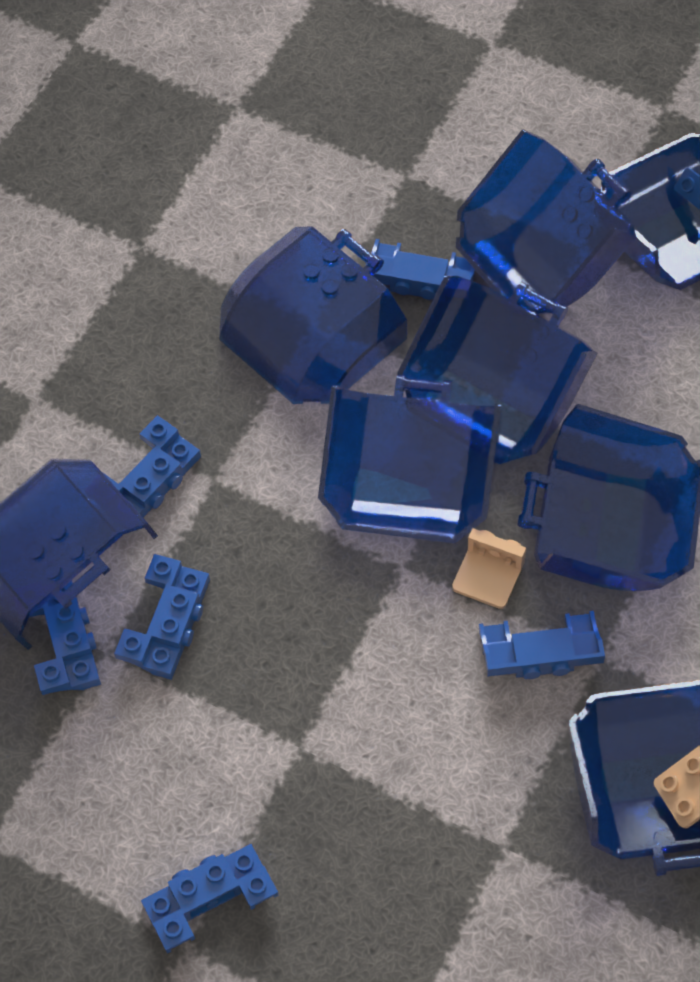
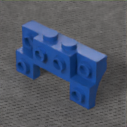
[364,239,478,300]
[83,415,201,533]
[114,554,210,680]
[14,579,101,695]
[479,611,605,679]
[141,844,279,954]

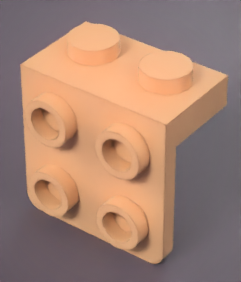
[452,528,526,609]
[654,745,700,829]

